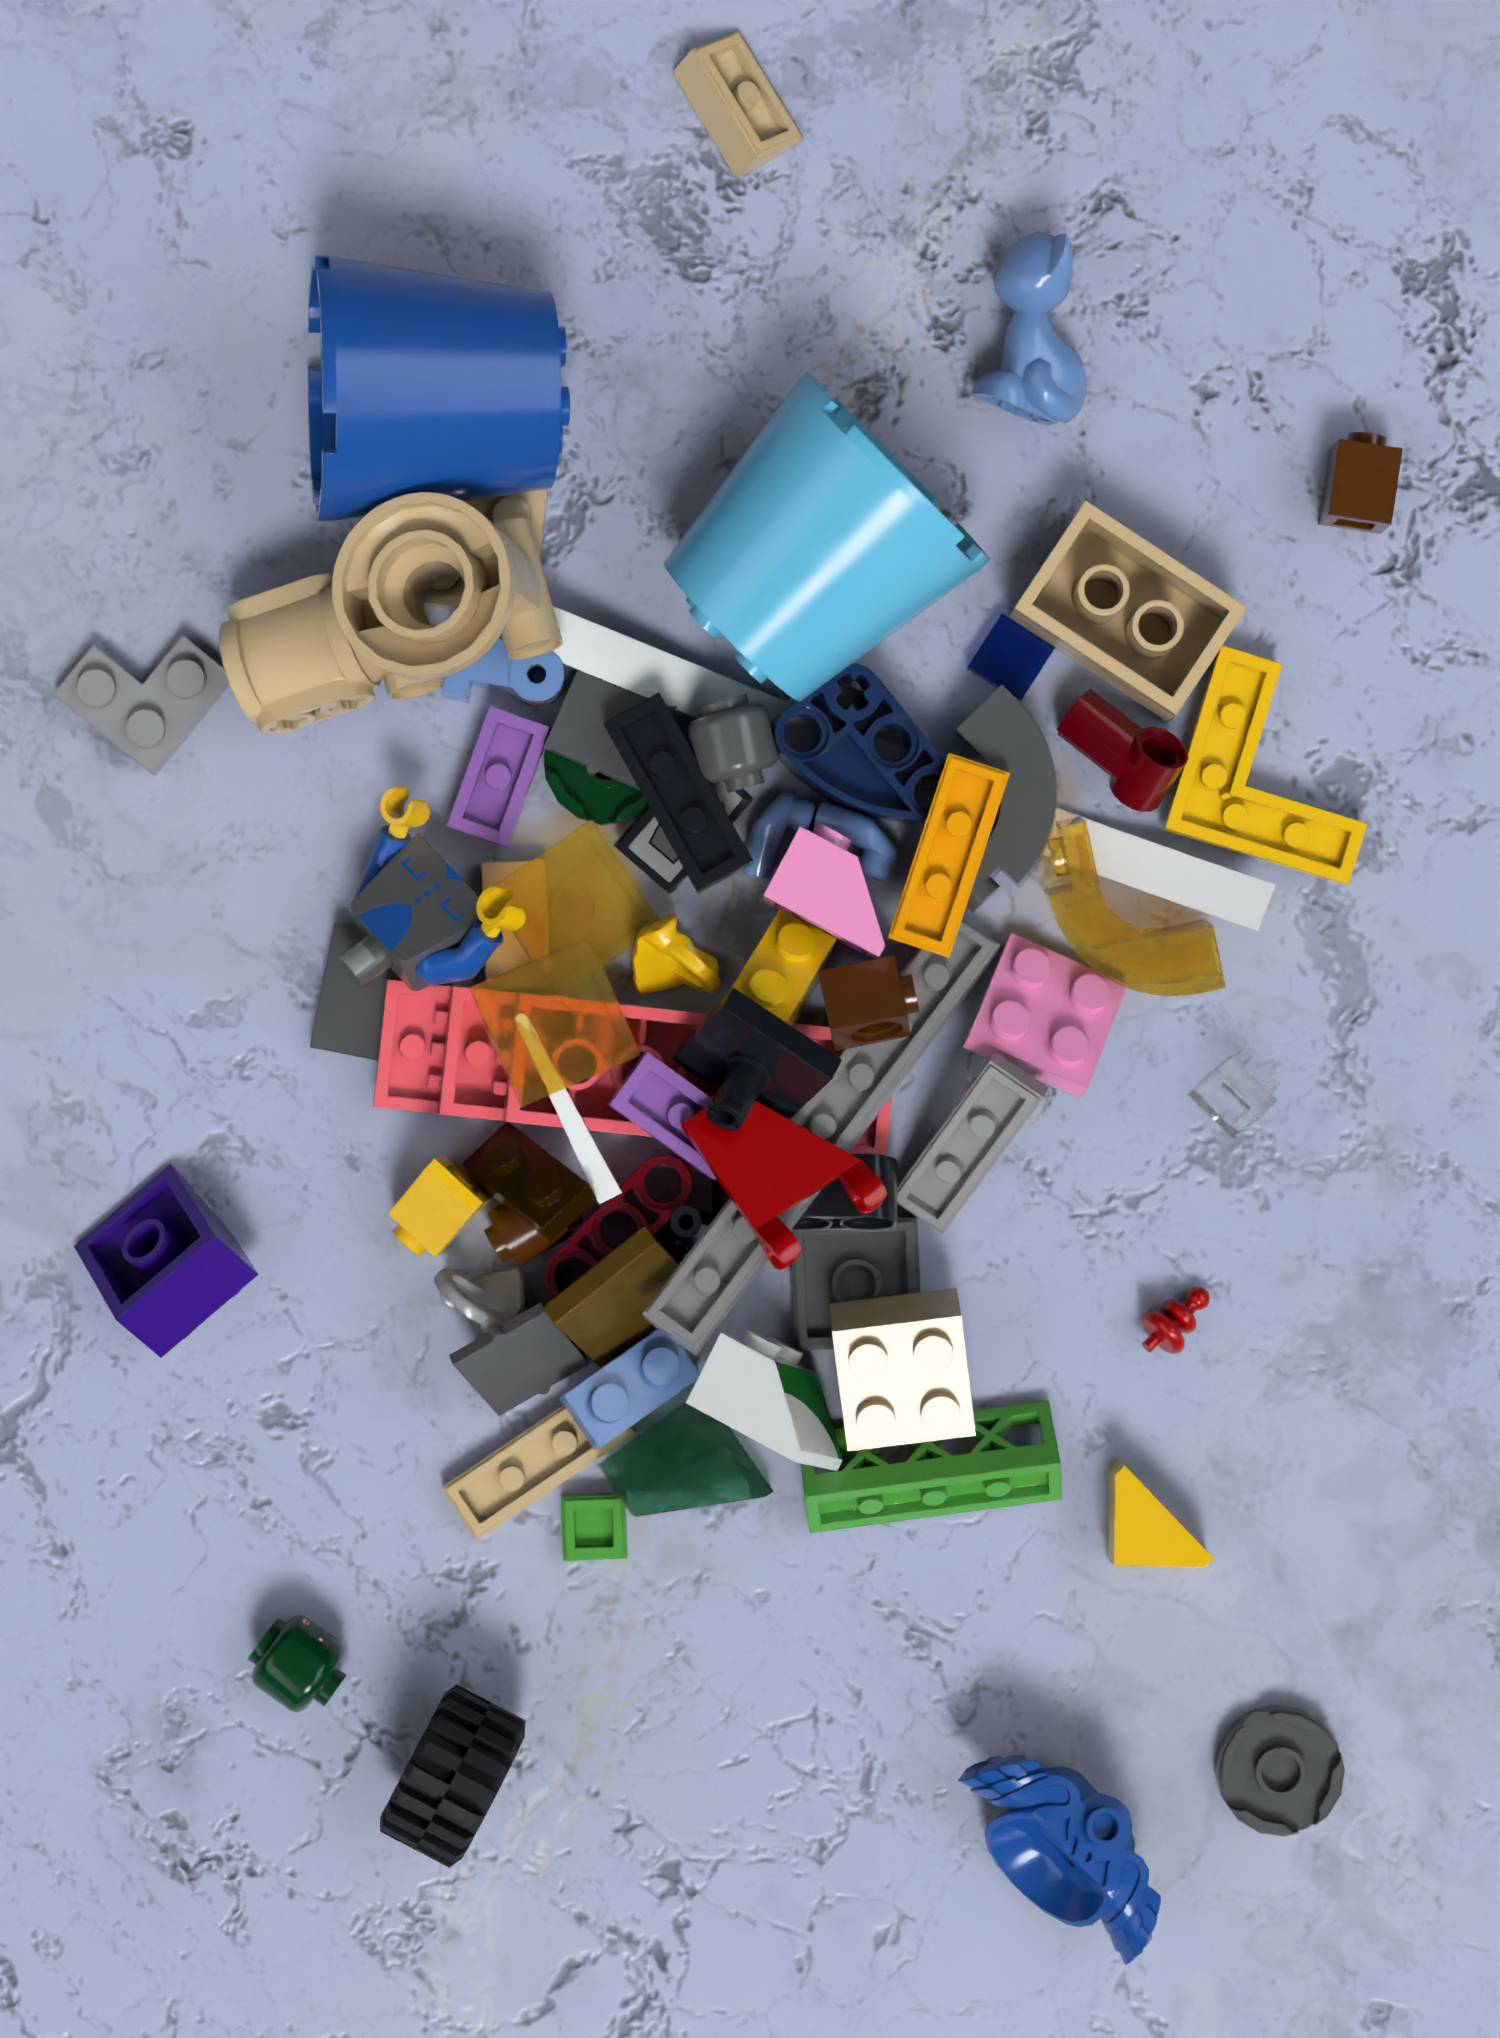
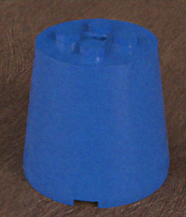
[308,255,570,521]

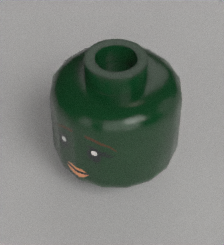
[247,1615,347,1712]

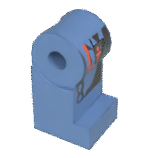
[442,638,565,707]

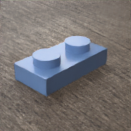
[559,1328,700,1450]

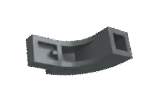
[956,684,1057,913]

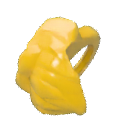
[631,914,722,995]

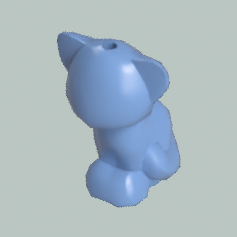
[971,232,1087,425]

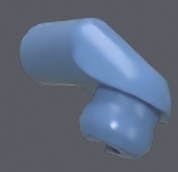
[742,792,815,878]
[814,801,898,881]

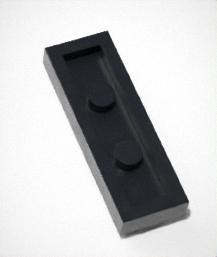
[603,693,754,894]

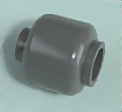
[687,694,780,793]

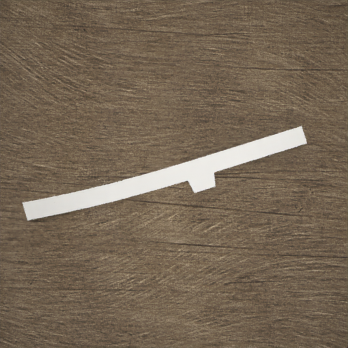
[553,606,1276,931]

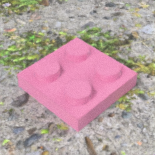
[963,933,1127,1099]

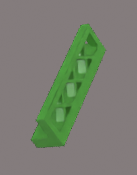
[800,1400,1062,1533]

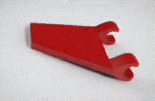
[681,1101,887,1270]

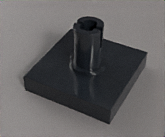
[672,988,842,1132]

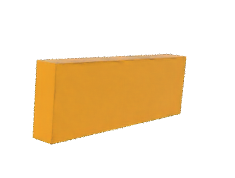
[888,753,1010,958]

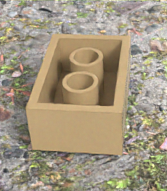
[1009,500,1248,723]

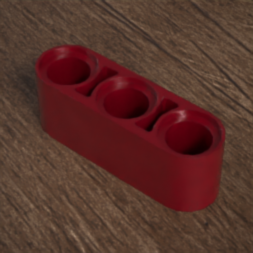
[544,1154,693,1298]

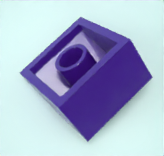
[74,1164,259,1358]

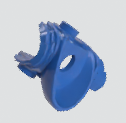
[958,1755,1161,1965]

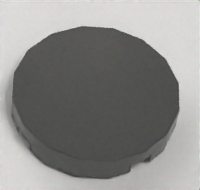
[1214,1705,1345,1837]

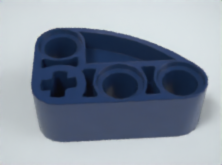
[771,663,946,823]

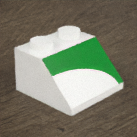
[686,1330,843,1471]

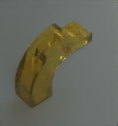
[1043,816,1226,996]

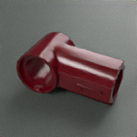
[1056,688,1188,812]

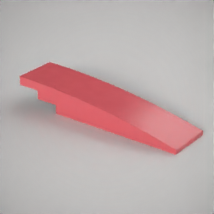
[372,979,892,1155]

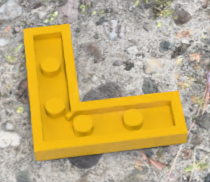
[1163,645,1367,886]

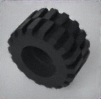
[380,1684,525,1868]

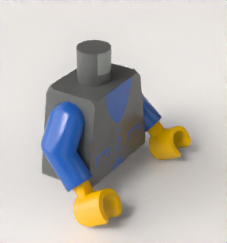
[338,787,526,991]

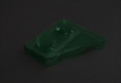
[597,1400,774,1517]

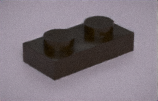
[462,1122,597,1242]

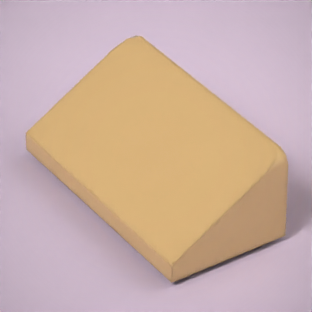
[674,31,803,178]

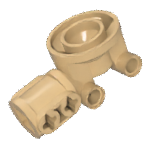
[219,492,563,735]

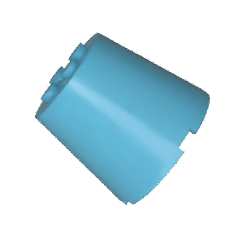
[664,372,991,702]

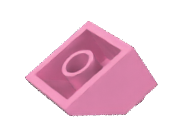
[763,823,885,960]

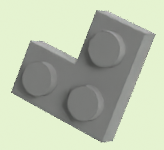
[53,635,230,776]

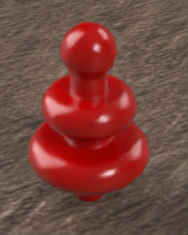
[1141,1287,1210,1354]

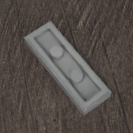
[897,1052,1048,1234]

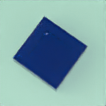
[967,613,1055,702]

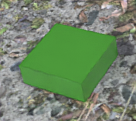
[561,1492,628,1561]

